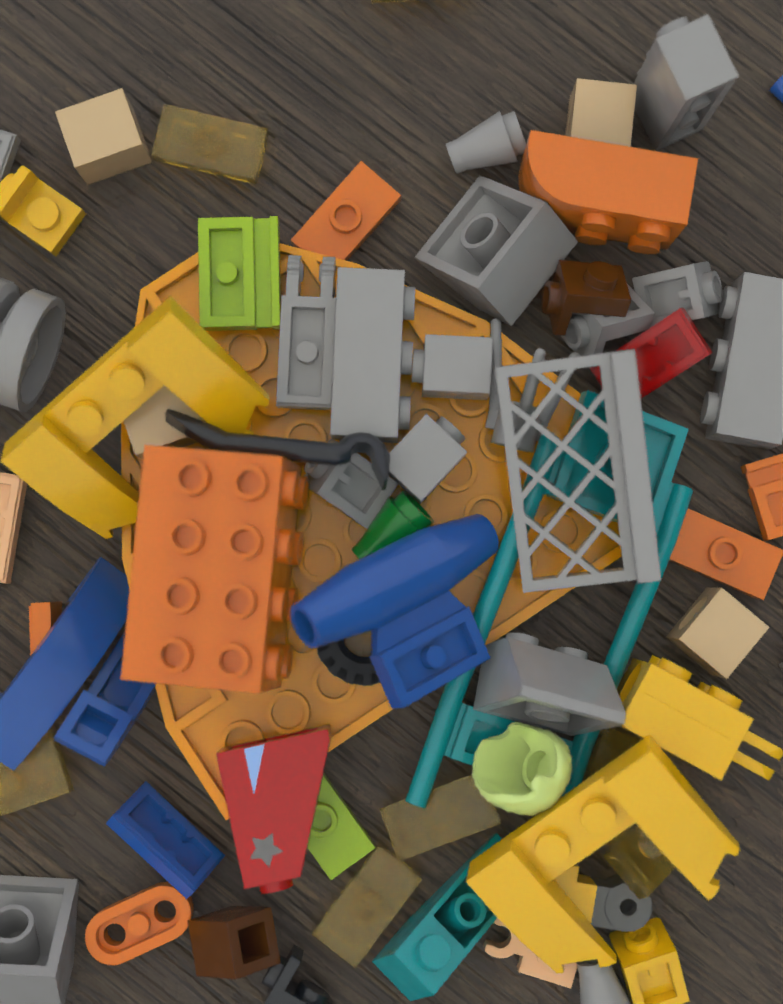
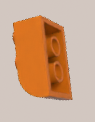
[518,130,698,254]

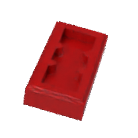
[590,307,713,399]

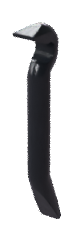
[165,409,390,490]

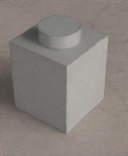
[412,334,493,400]
[388,414,467,504]

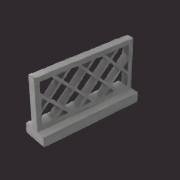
[495,349,661,593]

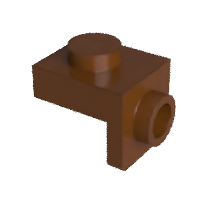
[541,260,632,336]

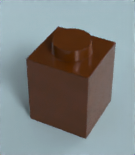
[187,906,281,980]

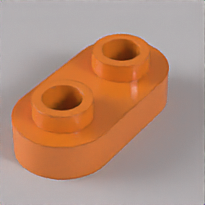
[85,882,194,965]

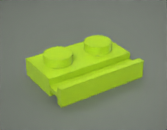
[198,216,281,331]

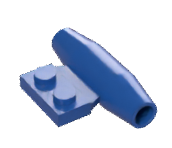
[290,514,499,708]

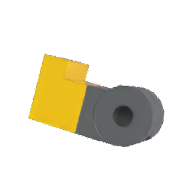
[554,864,652,932]

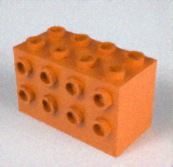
[121,445,309,694]

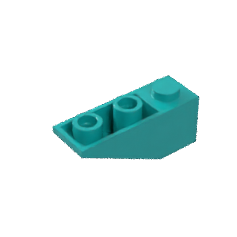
[372,833,502,1001]

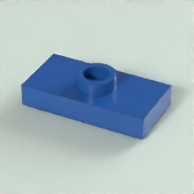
[106,781,226,899]

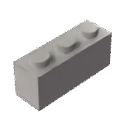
[634,14,739,151]
[330,267,415,443]
[700,272,783,450]

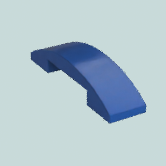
[0,557,130,771]
[54,630,156,767]

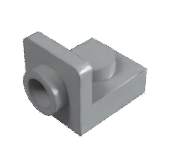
[632,261,723,328]
[561,284,655,356]
[304,439,399,529]

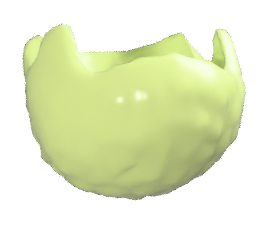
[472,722,572,816]

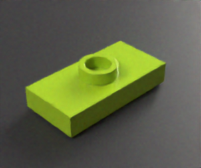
[308,773,376,880]

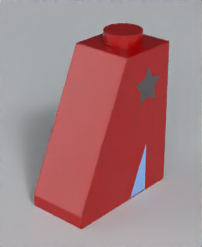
[216,724,332,894]

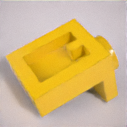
[0,165,86,257]
[609,918,690,1004]

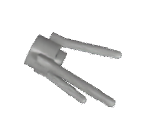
[485,318,580,453]

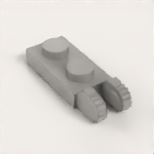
[276,255,336,410]

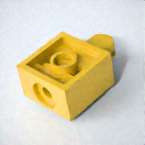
[617,655,783,781]

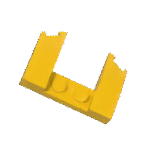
[0,296,270,539]
[466,734,740,974]

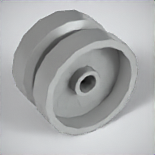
[0,277,66,413]

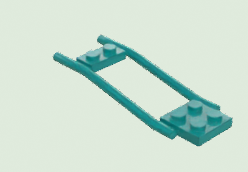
[405,390,694,808]

